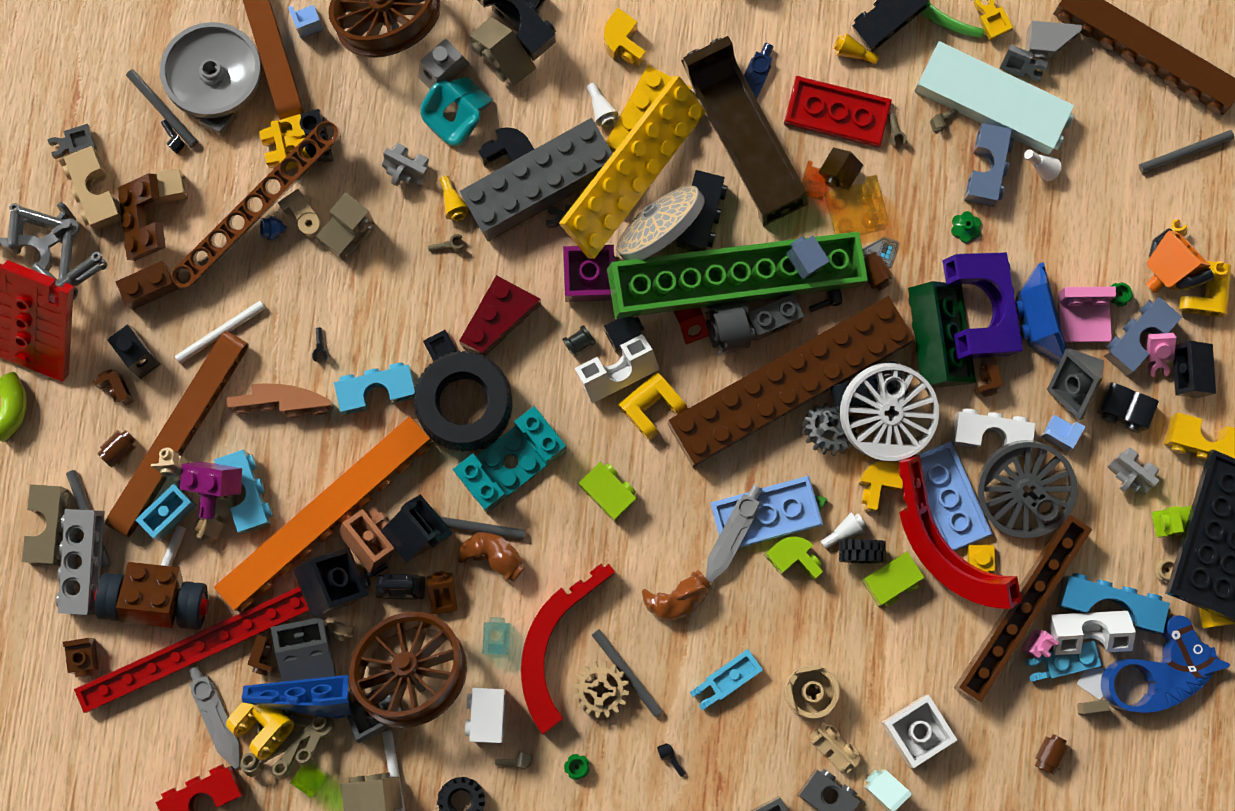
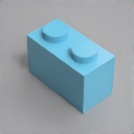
[136,484,197,541]

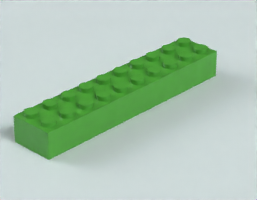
[607,231,868,318]

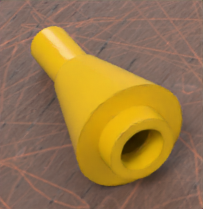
[833,33,879,64]
[439,176,469,221]

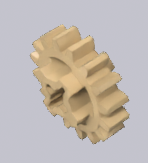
[573,661,629,718]

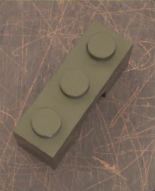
[22,484,70,566]

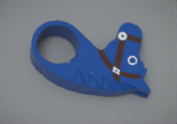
[1101,615,1230,713]

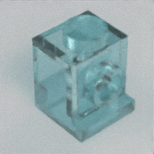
[482,617,511,655]

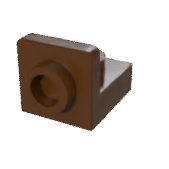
[974,356,1003,397]
[93,370,134,406]
[427,571,458,614]
[247,635,277,676]

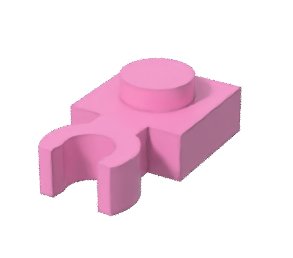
[1146,333,1176,377]
[1021,629,1059,658]

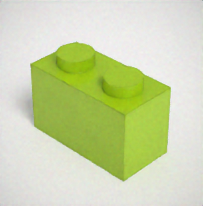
[578,461,636,522]
[861,551,924,607]

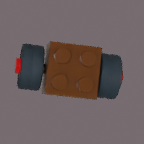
[94,562,209,630]

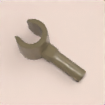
[930,109,958,132]
[888,113,907,147]
[428,234,464,252]
[495,752,533,768]

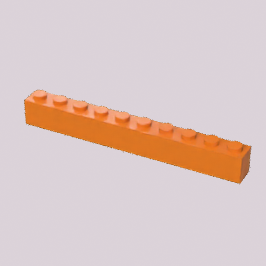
[214,416,432,612]

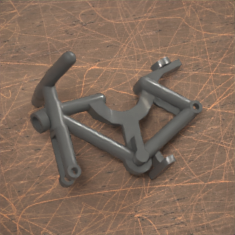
[0,202,108,300]

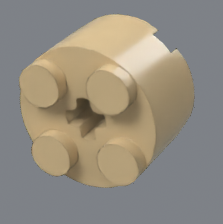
[784,665,840,718]

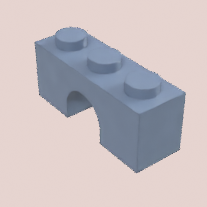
[964,123,1014,207]
[1104,297,1182,376]

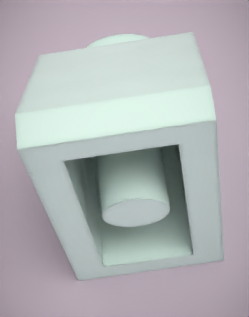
[864,769,912,811]

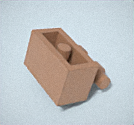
[339,506,394,573]

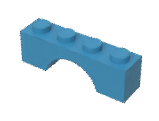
[1056,573,1170,634]

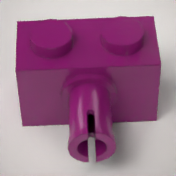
[180,461,242,519]

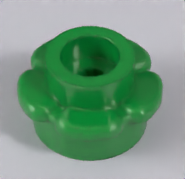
[1110,282,1133,307]
[564,754,589,780]

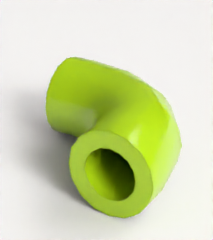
[0,372,27,443]

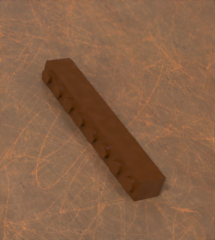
[1053,0,1235,115]
[954,515,1092,703]

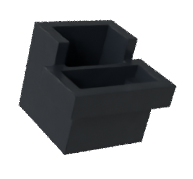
[381,494,453,563]

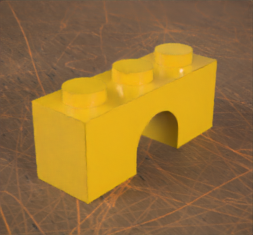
[1164,412,1235,460]

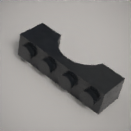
[477,0,556,61]

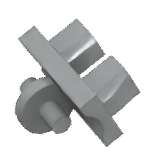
[382,143,429,186]
[1108,448,1159,495]

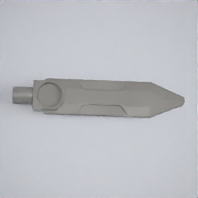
[706,484,762,583]
[189,666,240,769]

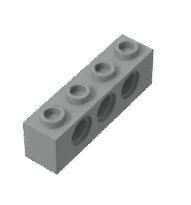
[56,509,105,615]

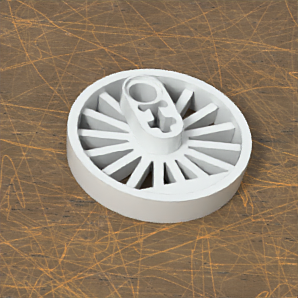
[840,363,939,461]

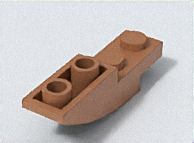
[227,383,334,418]

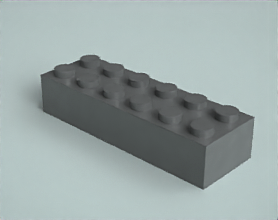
[460,118,613,241]

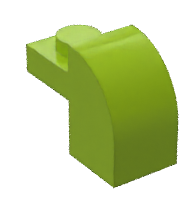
[1151,506,1192,538]
[764,537,823,580]

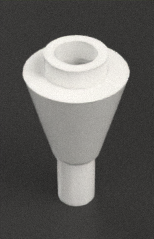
[587,83,618,127]
[1024,149,1061,181]
[821,512,867,549]

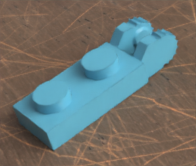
[1025,641,1101,681]
[690,649,763,710]

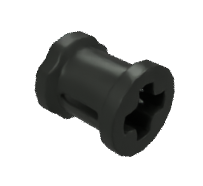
[562,325,596,357]

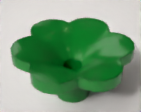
[951,211,981,243]

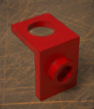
[673,308,709,345]

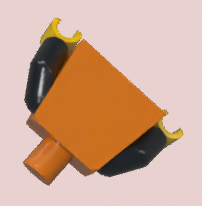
[1146,219,1229,293]

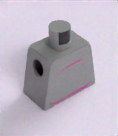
[418,39,470,89]

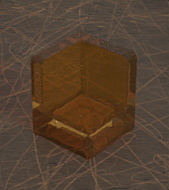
[802,160,827,201]

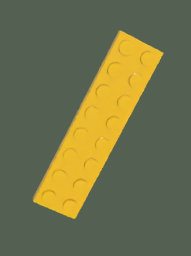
[559,76,706,259]

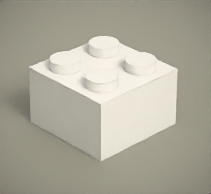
[465,688,507,743]
[881,695,957,768]

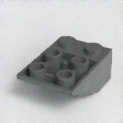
[271,617,337,682]

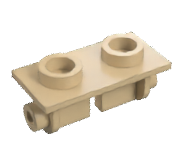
[151,448,192,485]
[193,495,234,544]
[809,721,861,774]

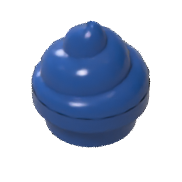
[260,215,287,240]

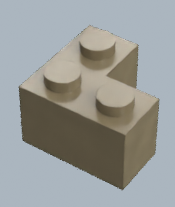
[469,16,536,86]
[316,192,374,260]
[341,772,403,811]

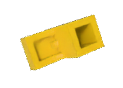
[604,8,646,67]
[858,461,903,512]

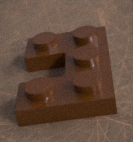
[118,173,166,261]

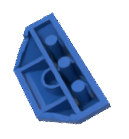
[1015,262,1066,364]

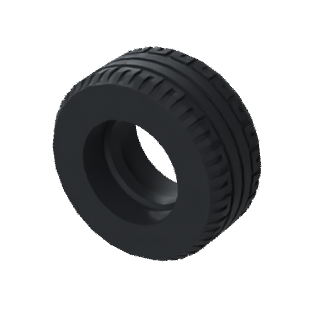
[414,351,513,452]

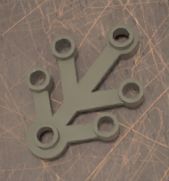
[240,710,334,780]

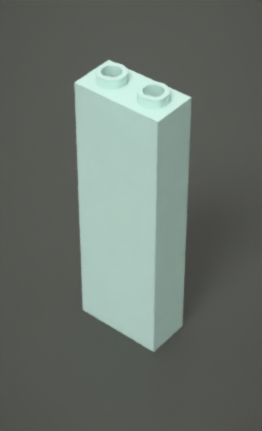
[914,41,1074,155]

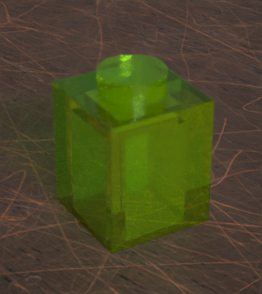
[290,763,331,798]

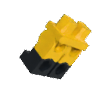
[259,109,334,170]

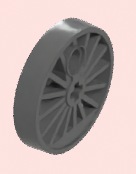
[978,440,1077,538]

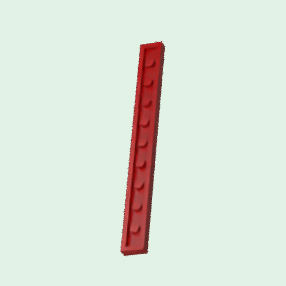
[74,587,309,713]

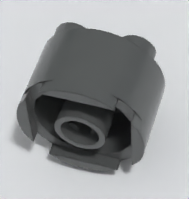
[705,300,756,356]

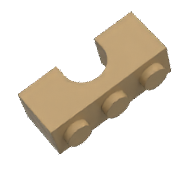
[63,146,122,231]

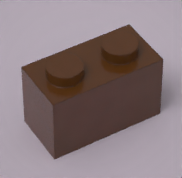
[115,261,178,310]

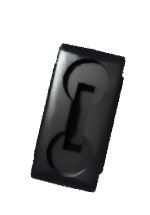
[375,573,425,600]

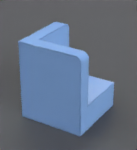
[288,5,324,38]
[1041,415,1085,452]

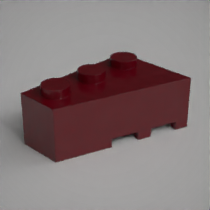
[459,275,542,357]

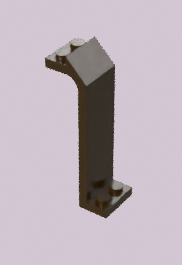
[681,36,808,227]

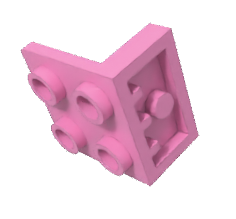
[1058,286,1116,343]

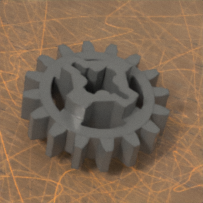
[802,403,858,456]

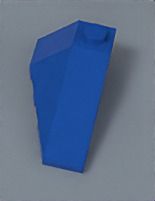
[242,675,352,719]

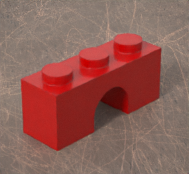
[156,764,245,811]

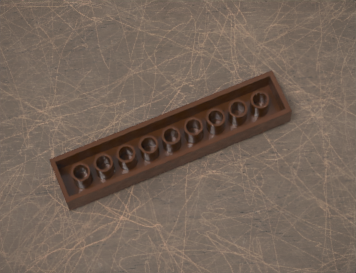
[667,296,914,468]

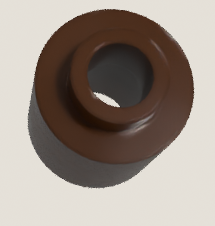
[864,252,893,291]
[97,430,136,468]
[1035,734,1070,775]

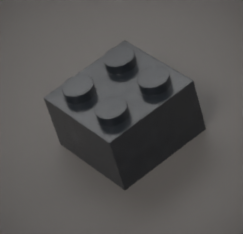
[293,547,369,618]

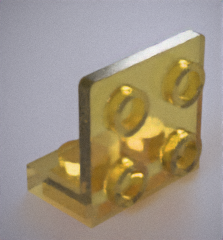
[825,175,889,235]

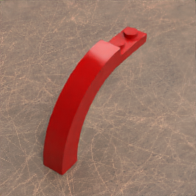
[899,455,1022,609]
[521,563,615,735]

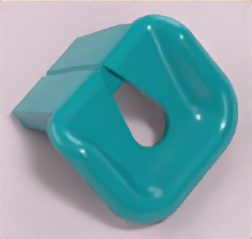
[420,77,493,146]

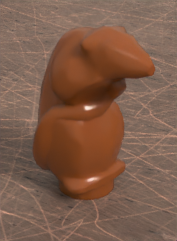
[458,532,525,583]
[642,570,711,620]

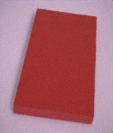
[784,75,892,148]

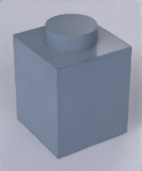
[786,235,830,279]

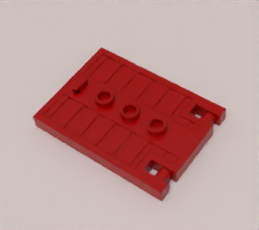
[0,260,74,382]

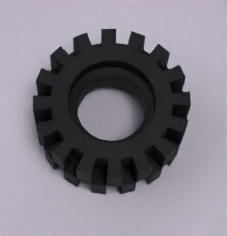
[839,539,886,564]
[437,777,485,811]

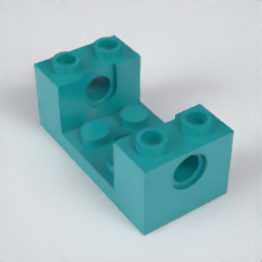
[453,406,567,514]

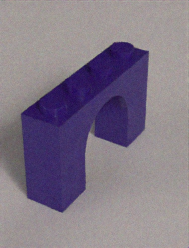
[942,252,1023,359]

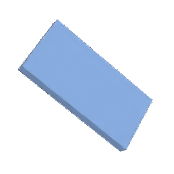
[919,441,993,551]
[710,476,823,549]

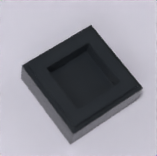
[423,330,456,361]

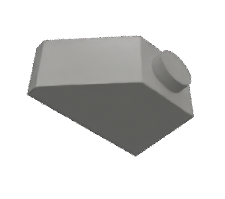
[1026,21,1082,61]

